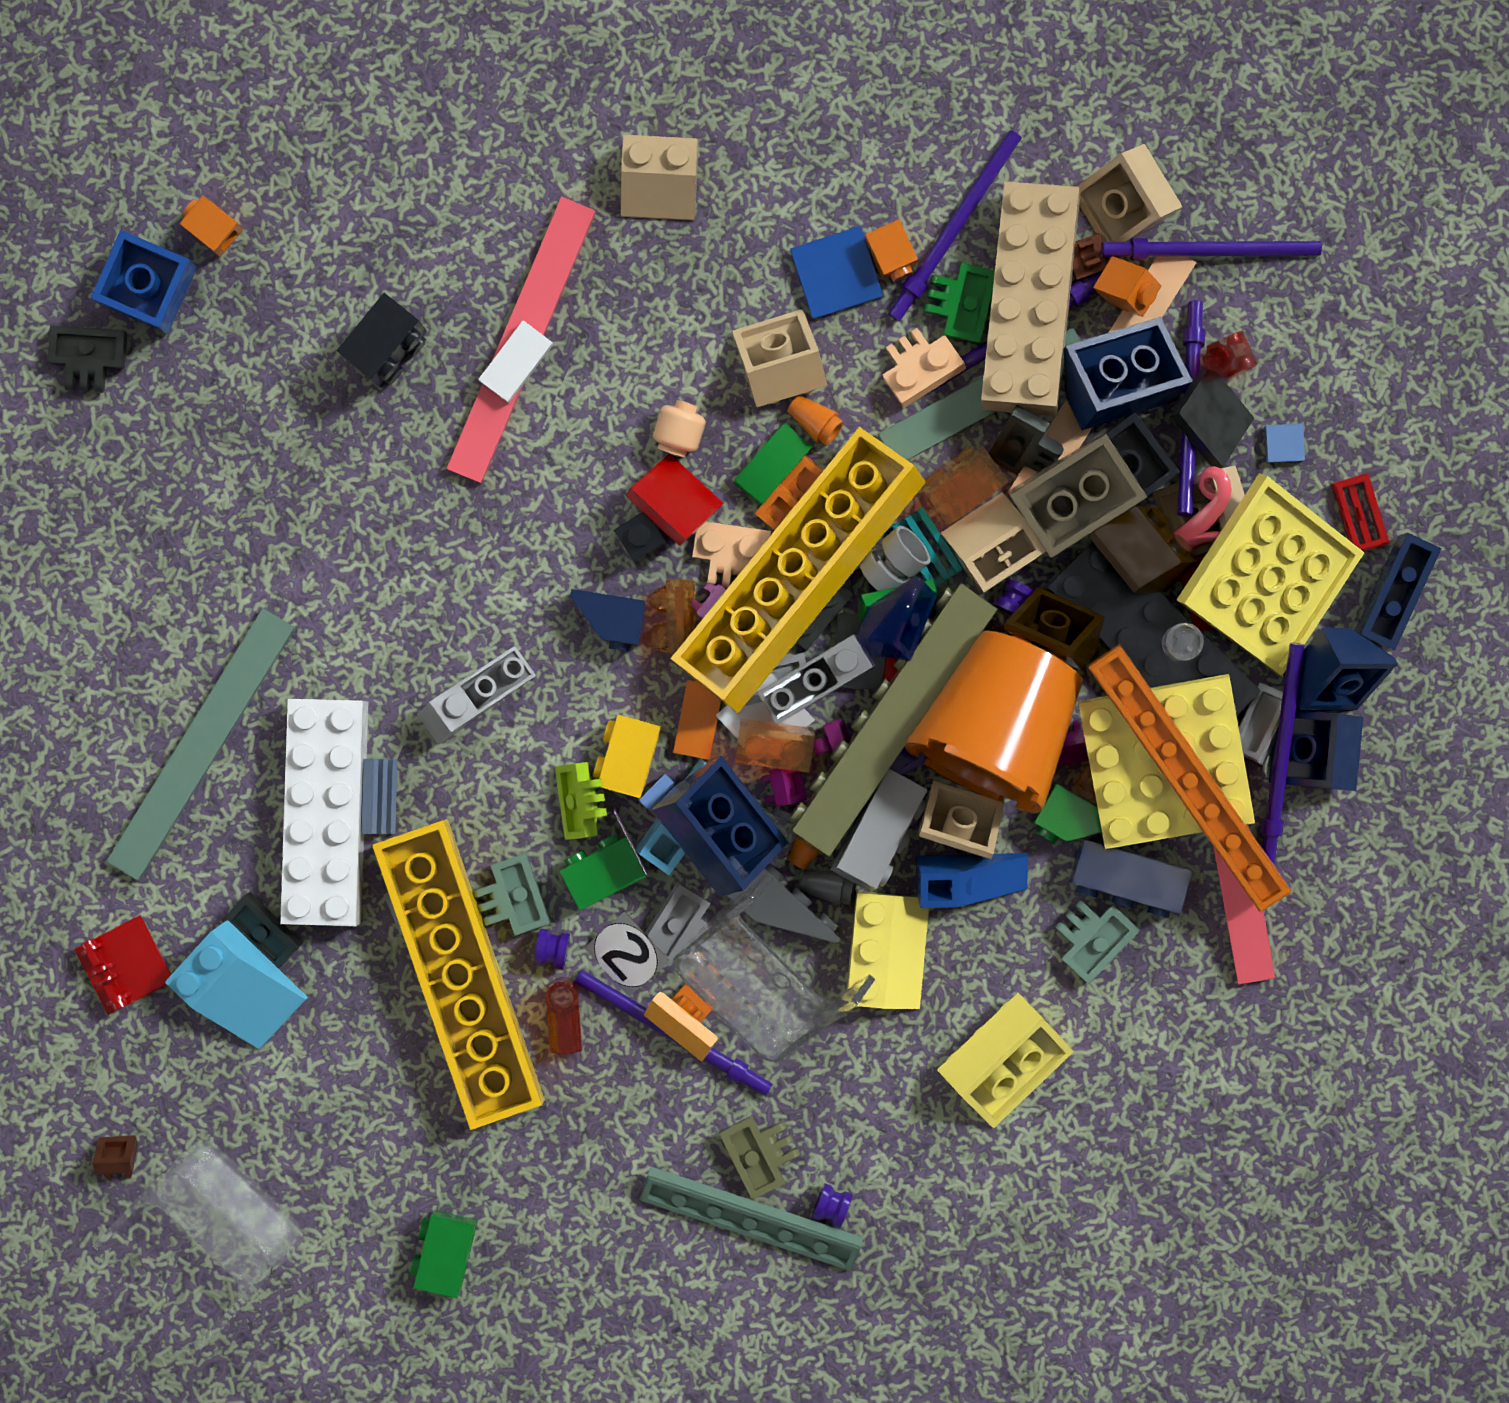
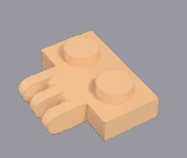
[883,327,966,408]
[692,522,771,589]

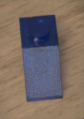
[857,577,937,661]

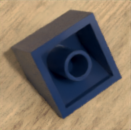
[1283,627,1398,710]
[1269,711,1363,791]

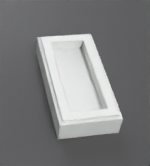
[478,320,554,403]

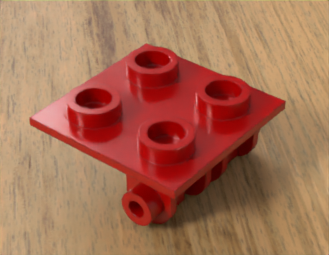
[74,915,172,1015]

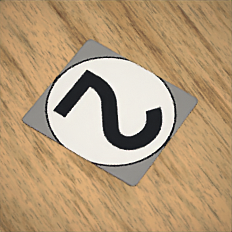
[584,912,669,997]

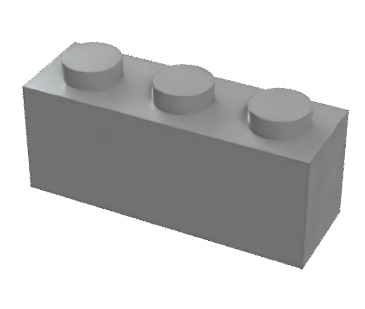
[830,769,927,891]

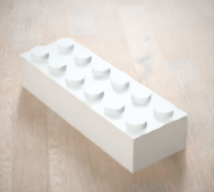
[280,699,368,926]

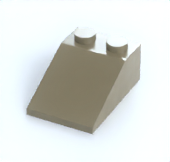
[1010,433,1147,558]

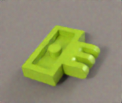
[555,762,607,840]

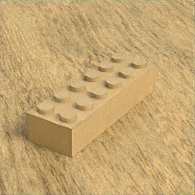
[981,181,1080,416]

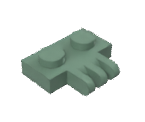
[473,853,551,936]
[1055,900,1140,984]

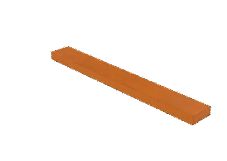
[1088,644,1292,913]

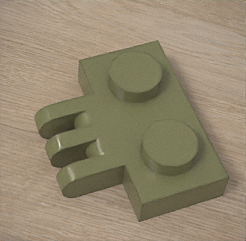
[719,1115,800,1200]

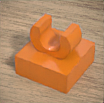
[671,981,715,1023]

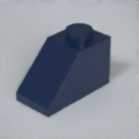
[570,589,647,652]

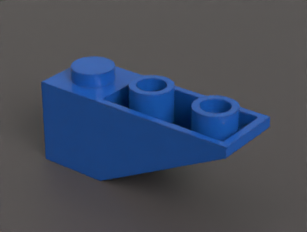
[916,853,1028,908]

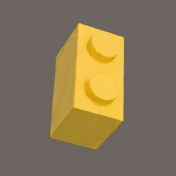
[593,714,662,798]

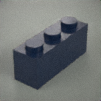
[1354,533,1442,652]
[1069,839,1193,918]

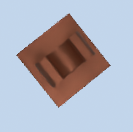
[1072,233,1109,282]
[92,1135,138,1180]

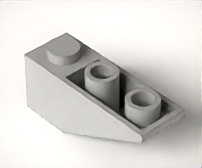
[757,634,876,725]
[417,646,536,745]

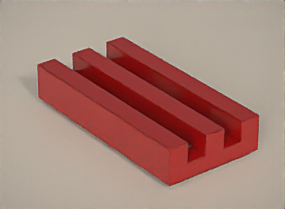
[1331,473,1390,551]

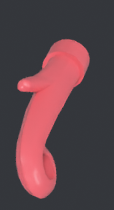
[1173,466,1232,549]

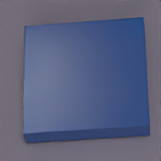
[790,226,883,320]

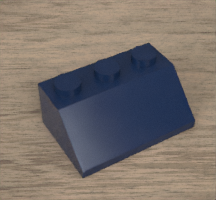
[1063,317,1193,430]
[652,756,789,897]

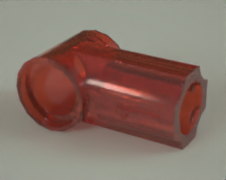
[1202,330,1258,378]
[545,977,582,1054]

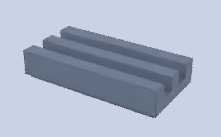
[361,759,398,834]

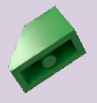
[1032,784,1102,844]

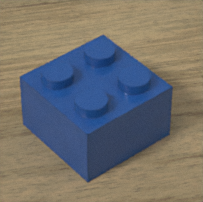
[91,230,197,334]

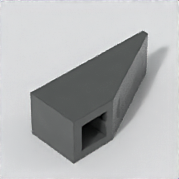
[728,863,841,943]

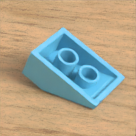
[165,920,308,1049]

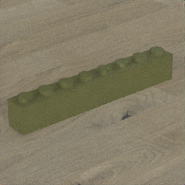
[788,583,997,857]

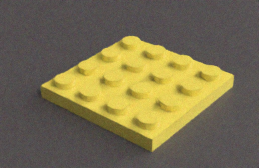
[1177,473,1364,677]
[1078,674,1255,849]

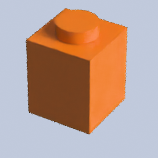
[180,195,243,257]
[865,219,918,282]
[1093,256,1162,317]

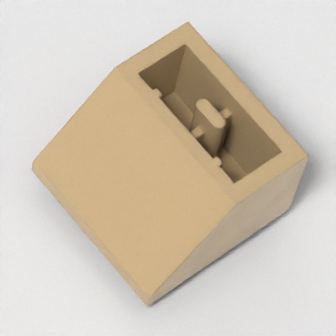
[940,492,1047,595]

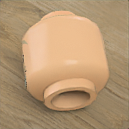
[652,400,706,457]

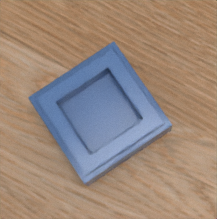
[1264,424,1305,463]
[639,773,675,809]

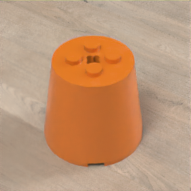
[905,631,1083,813]

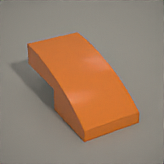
[755,455,823,531]

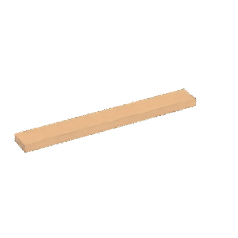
[1007,257,1197,495]

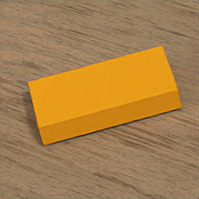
[644,992,718,1062]

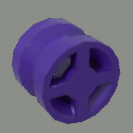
[993,578,1034,615]
[534,928,570,970]
[811,1183,853,1229]

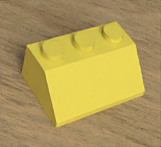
[846,891,929,1009]
[937,993,1074,1128]

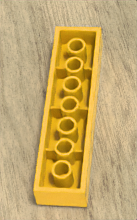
[670,427,926,714]
[372,819,545,1130]

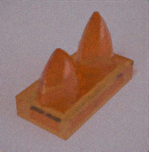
[641,579,696,655]

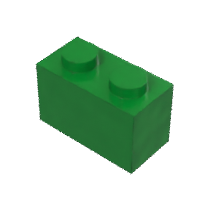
[560,833,648,911]
[410,1210,478,1299]

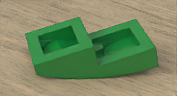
[733,423,813,506]

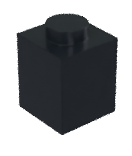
[614,512,667,565]

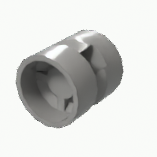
[860,526,930,591]

